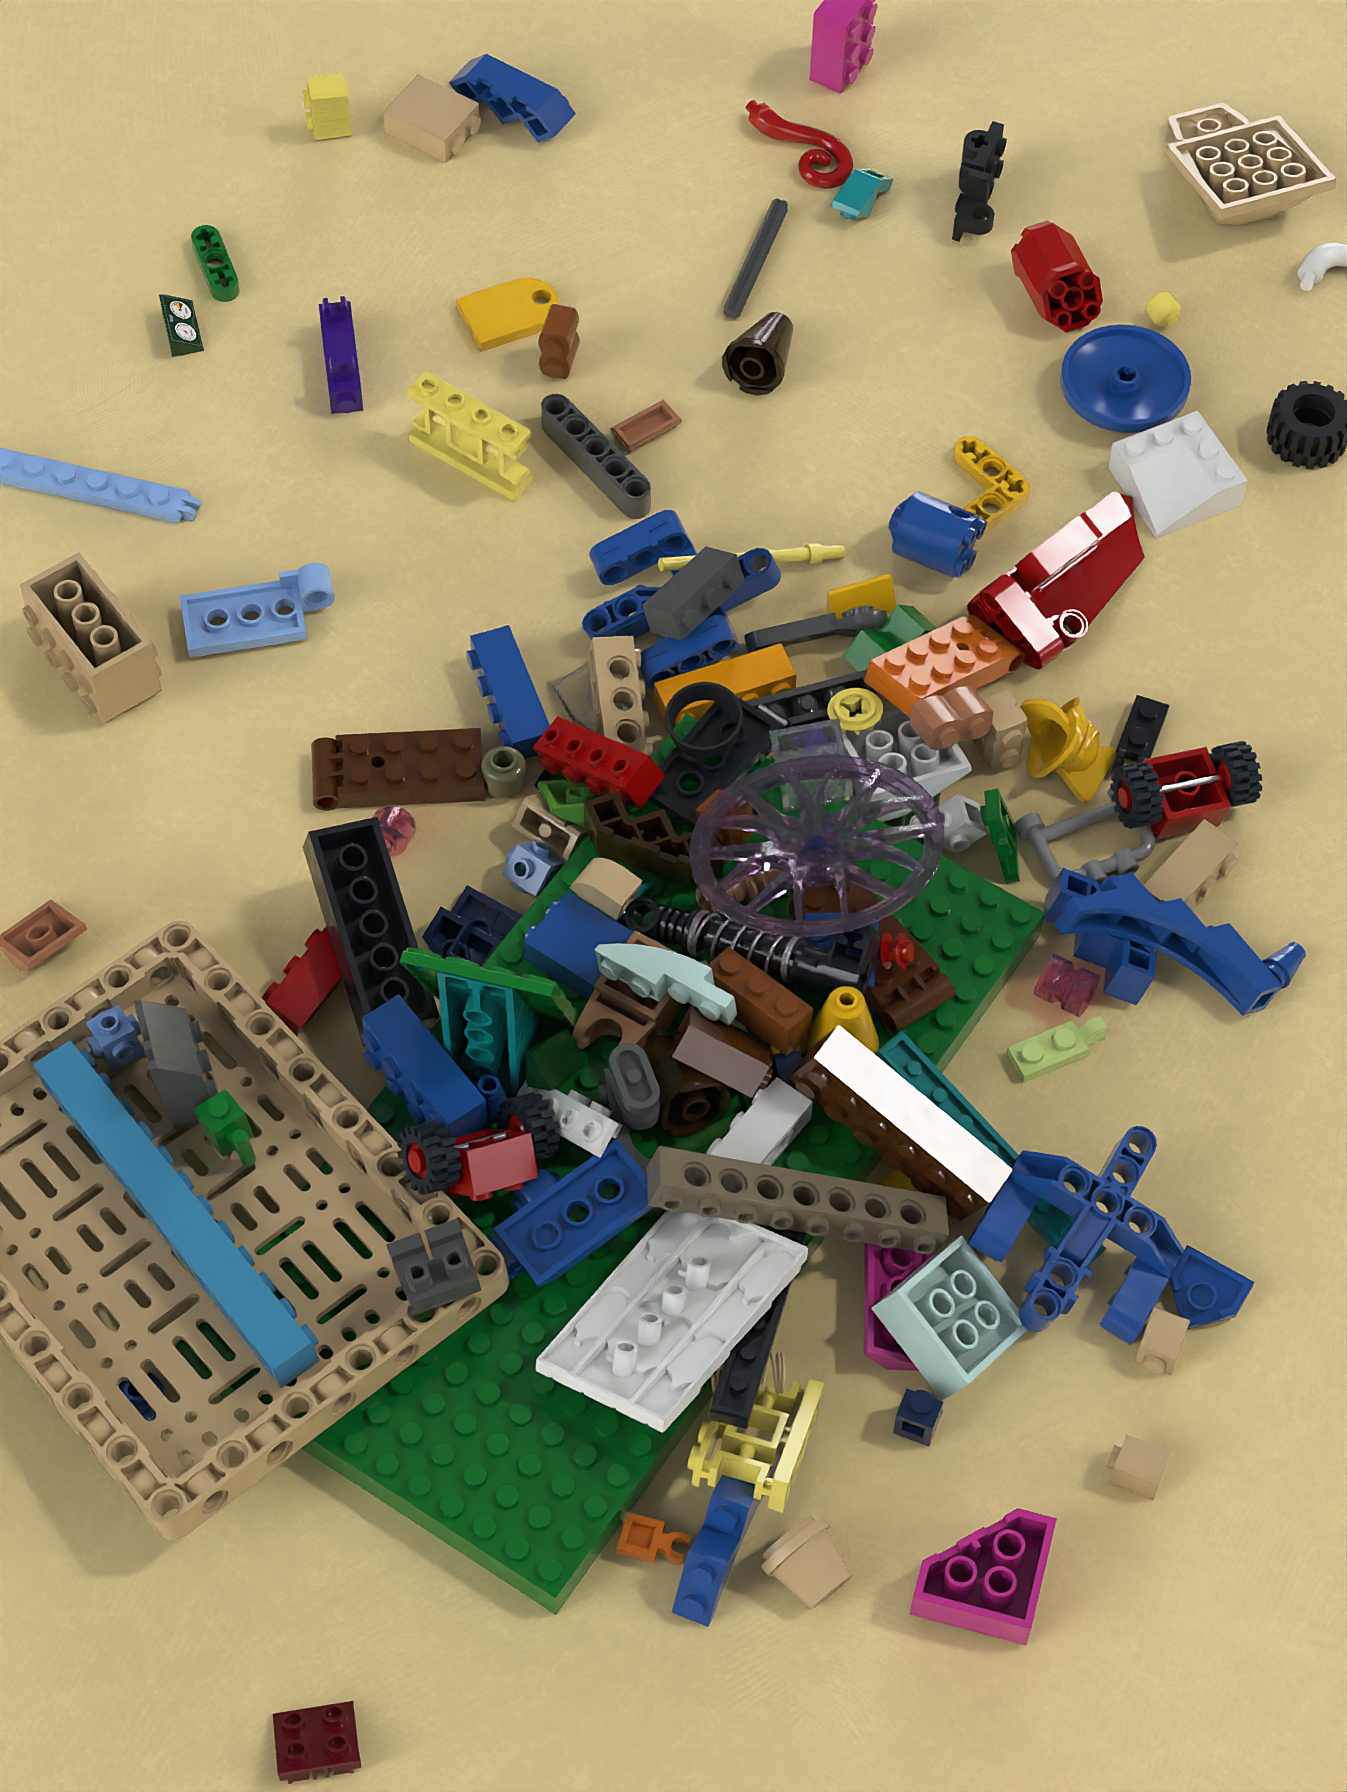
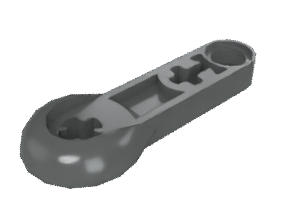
[744,605,888,653]

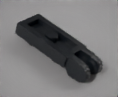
[1111,695,1170,774]

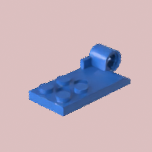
[488,1139,654,1288]

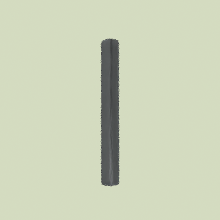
[724,198,788,319]

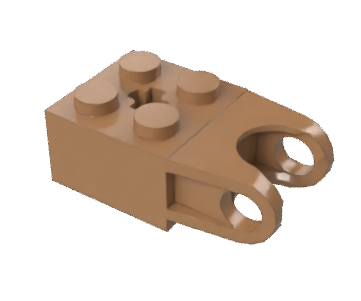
[572,930,687,1051]

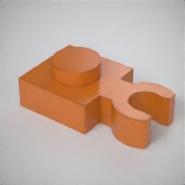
[616,1512,690,1565]

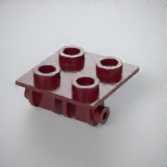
[273,1701,362,1784]

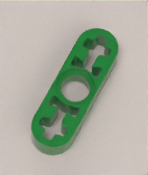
[191,225,240,302]

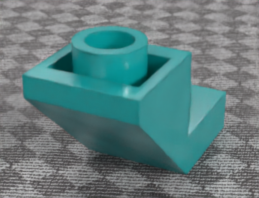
[831,168,893,220]

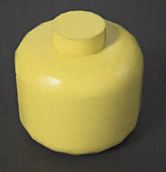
[1145,291,1182,327]

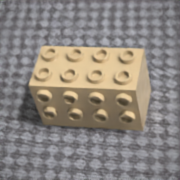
[20,552,162,724]

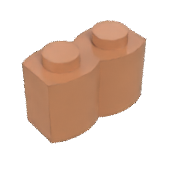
[910,686,994,750]

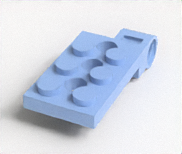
[179,563,335,658]

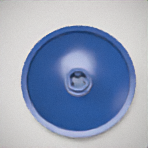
[1060,325,1191,433]

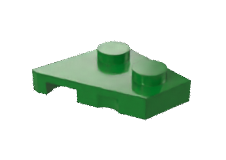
[980,788,1020,884]

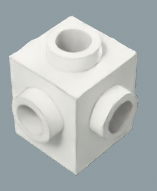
[927,794,988,853]

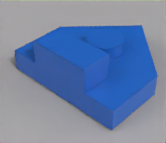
[1169,1245,1255,1329]

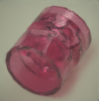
[1033,954,1100,1018]

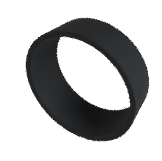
[665,682,743,759]

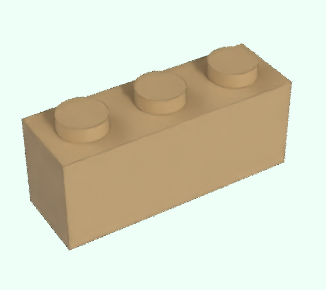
[1143,819,1239,911]

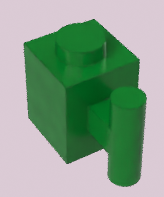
[194,1088,256,1166]

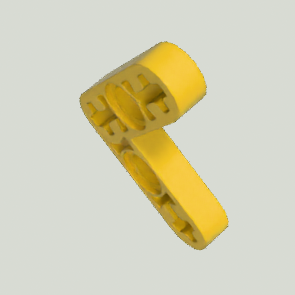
[954,436,1030,540]

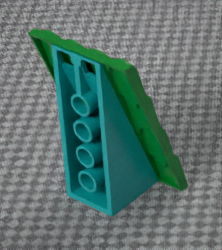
[399,948,580,1098]

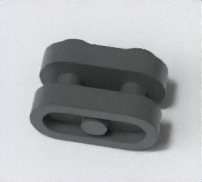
[609,1043,660,1130]

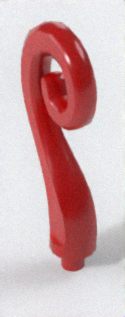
[746,100,853,189]

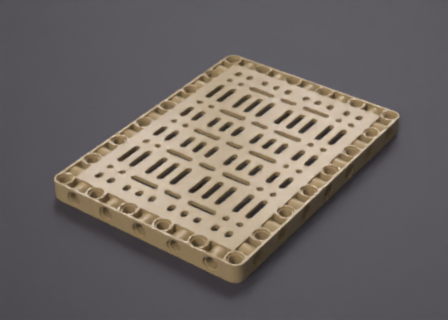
[0,921,509,1540]

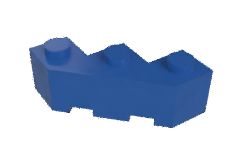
[449,54,576,142]
[1044,868,1157,1005]

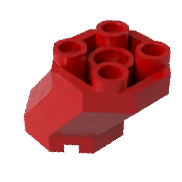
[1011,220,1103,332]

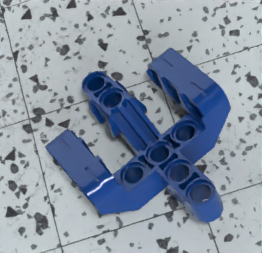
[582,510,781,689]
[967,1126,1185,1345]

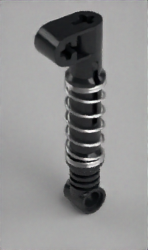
[625,897,881,995]

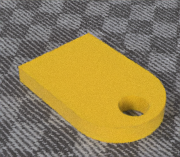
[456,278,559,352]

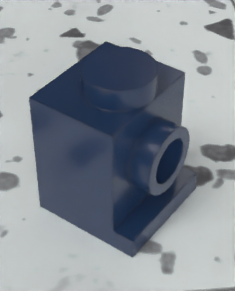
[893,1388,943,1447]

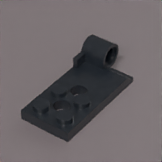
[648,696,793,831]

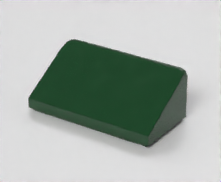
[526,1026,585,1091]

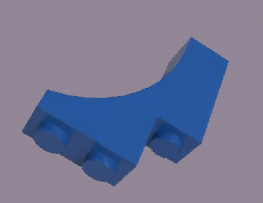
[672,1457,777,1627]

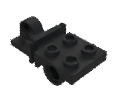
[952,121,1007,242]

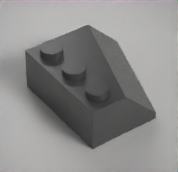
[134,1000,219,1130]

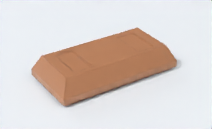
[610,399,682,452]

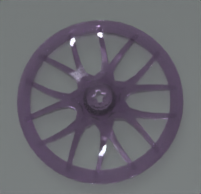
[689,755,945,937]

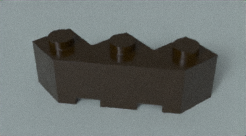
[584,791,724,888]

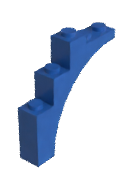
[1054,872,1283,1016]

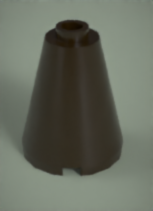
[722,312,793,395]
[645,1035,730,1137]

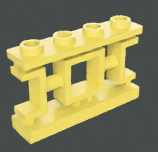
[407,372,534,502]
[687,1379,825,1513]

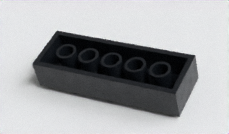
[302,817,440,1047]

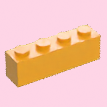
[654,643,797,734]

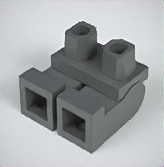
[386,1218,481,1315]

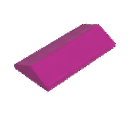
[864,1243,933,1371]

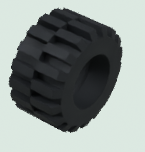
[1266,381,1347,469]

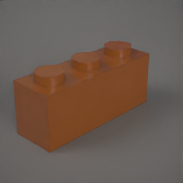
[707,947,813,1056]

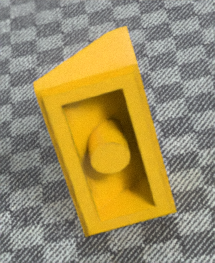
[826,573,896,620]

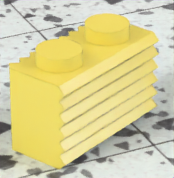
[302,72,352,141]

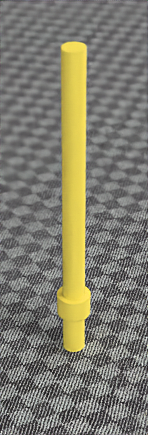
[658,543,846,571]

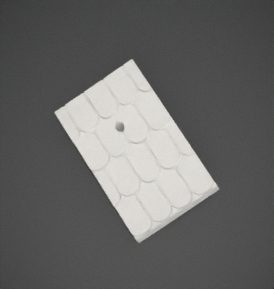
[535,1211,808,1433]

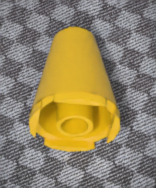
[806,986,879,1054]

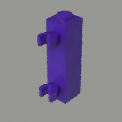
[318,296,363,414]

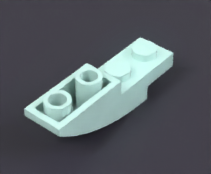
[595,943,737,1025]

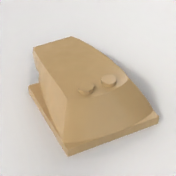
[1166,102,1336,226]

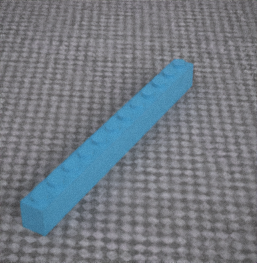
[33,1040,320,1388]

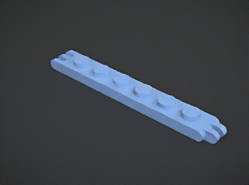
[0,448,201,523]

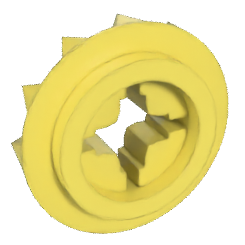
[827,688,883,735]

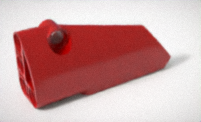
[967,491,1145,670]

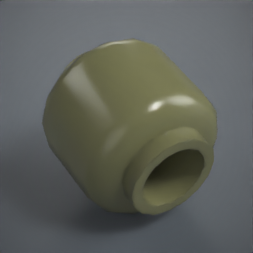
[481,746,527,798]

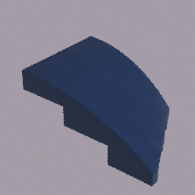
[422,885,523,967]

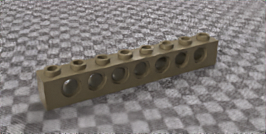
[647,1146,949,1255]

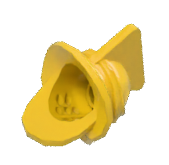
[1020,697,1116,803]

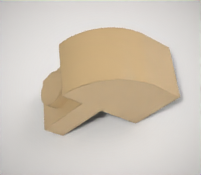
[570,858,642,921]

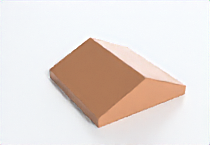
[0,900,87,971]

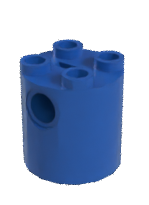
[888,491,987,578]

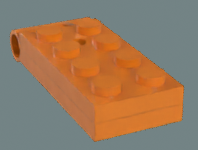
[864,615,1025,717]

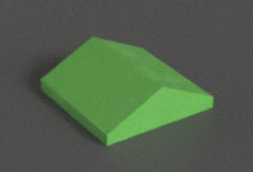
[538,779,607,827]

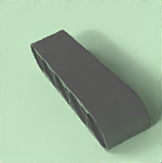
[541,394,651,519]

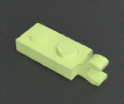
[1007,1016,1108,1083]

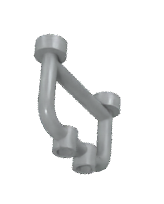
[1014,788,1155,885]

